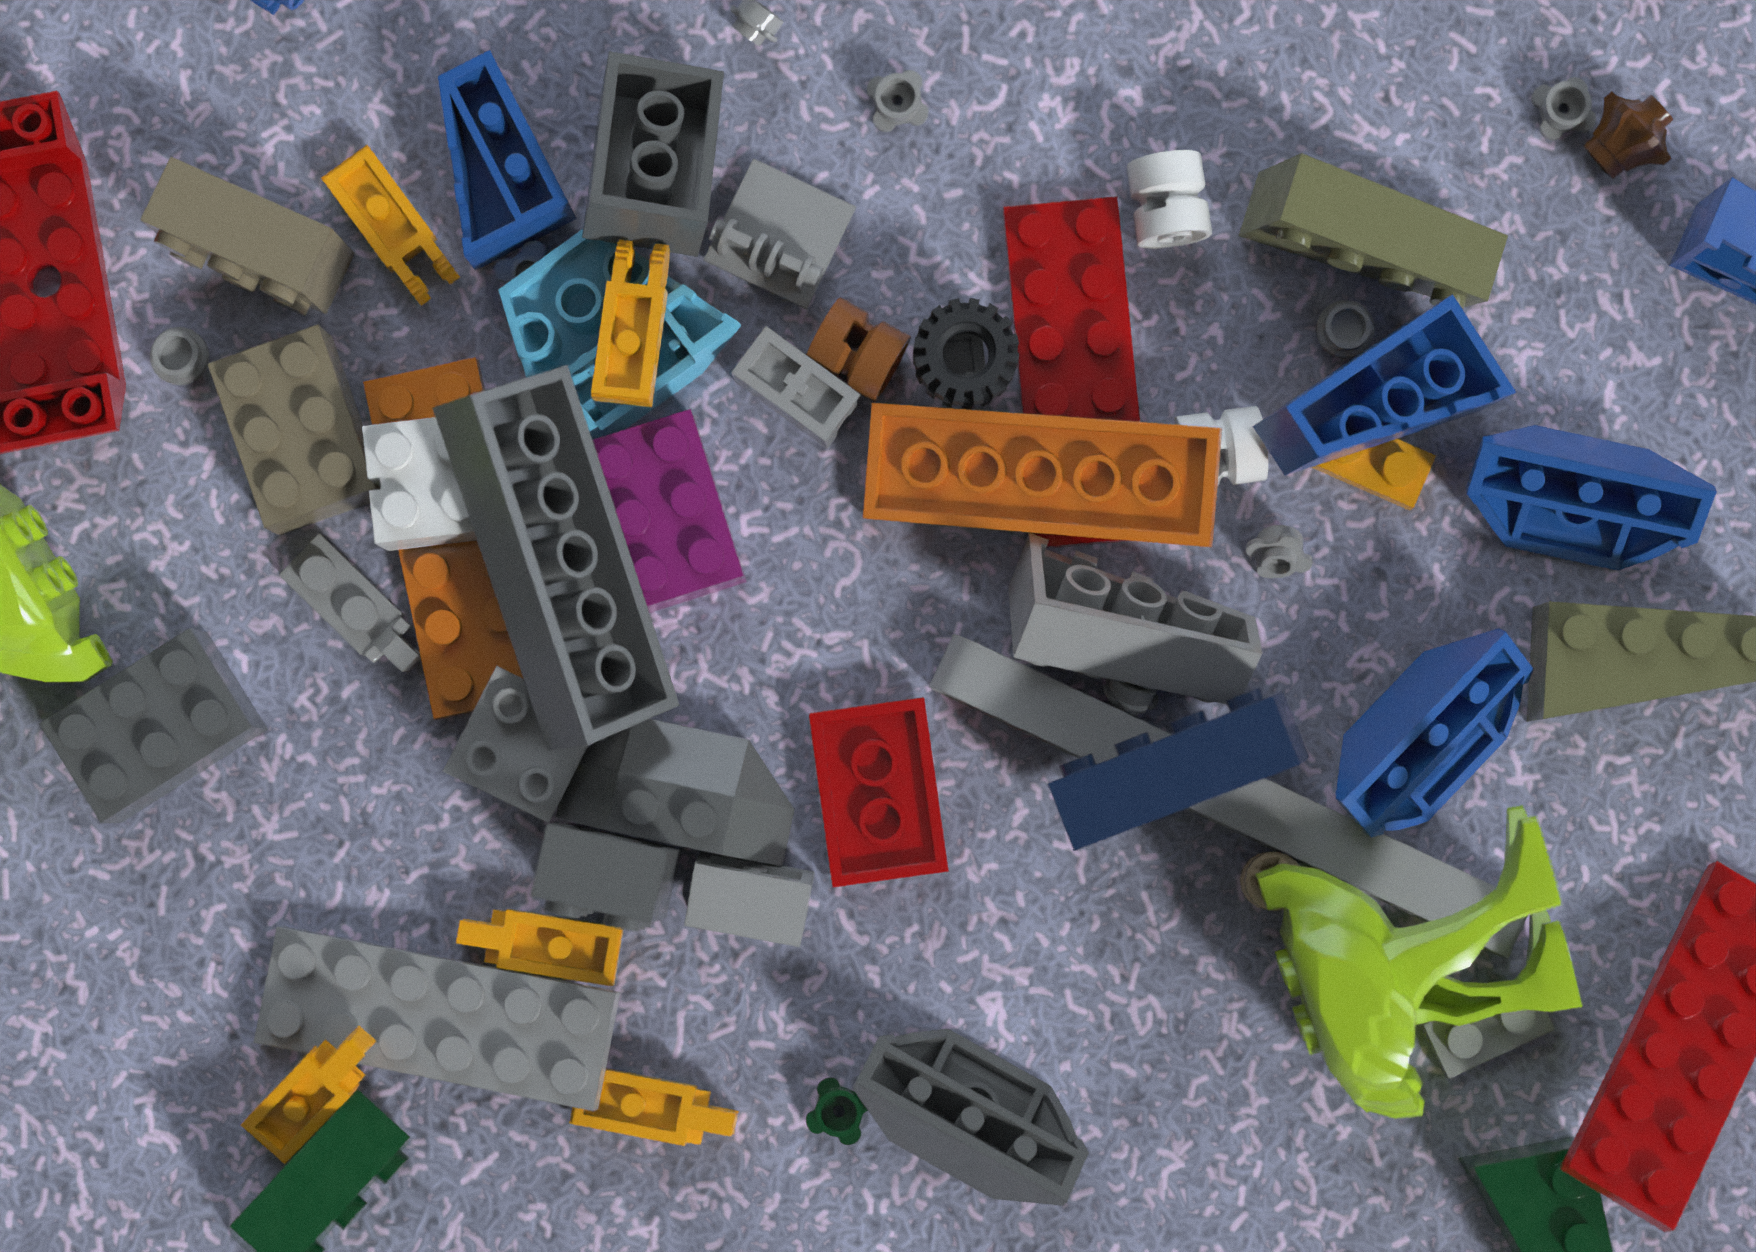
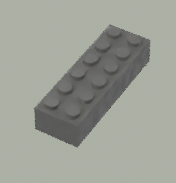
[433,365,680,751]

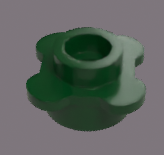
[806,1077,868,1145]

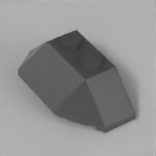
[555,719,795,866]
[852,1029,1089,1206]

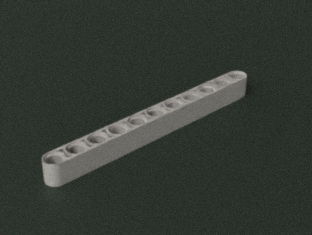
[928,634,1527,959]

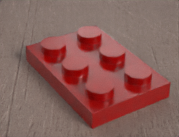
[809,697,949,888]

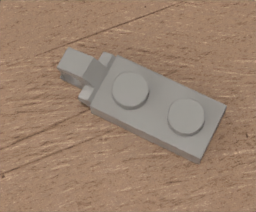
[279,534,421,674]

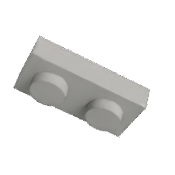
[1420,1010,1555,1079]

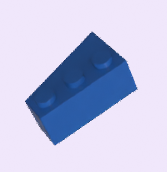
[438,50,577,271]
[1669,177,1756,304]

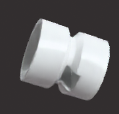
[1127,150,1212,249]
[1174,406,1268,485]

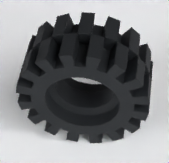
[913,298,1020,410]

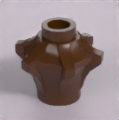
[1583,91,1674,180]

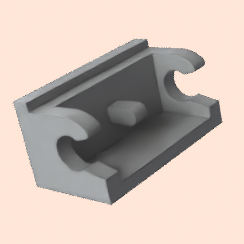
[731,326,860,449]
[684,851,815,947]

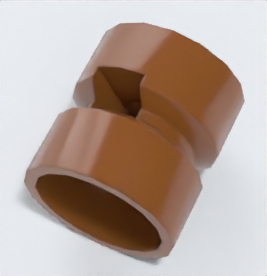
[806,297,911,402]

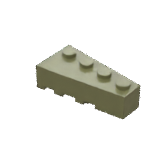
[1238,153,1508,309]
[1527,601,1756,722]

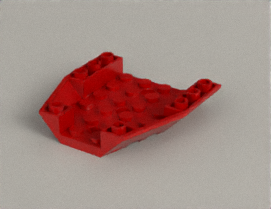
[0,90,126,454]

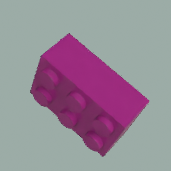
[592,409,747,613]

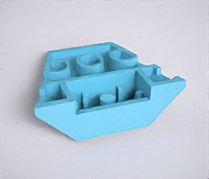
[498,229,741,440]

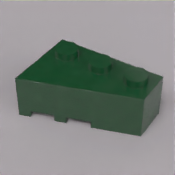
[229,1089,410,1252]
[1458,1136,1613,1252]

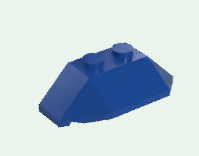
[1466,425,1717,571]
[1335,628,1534,838]

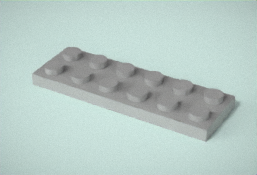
[253,926,620,1111]

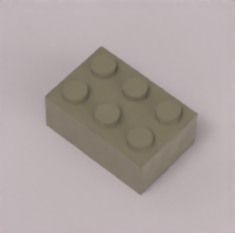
[140,156,355,316]
[208,324,381,535]

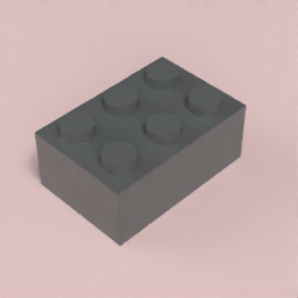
[582,51,724,257]
[39,628,268,823]
[530,823,682,932]

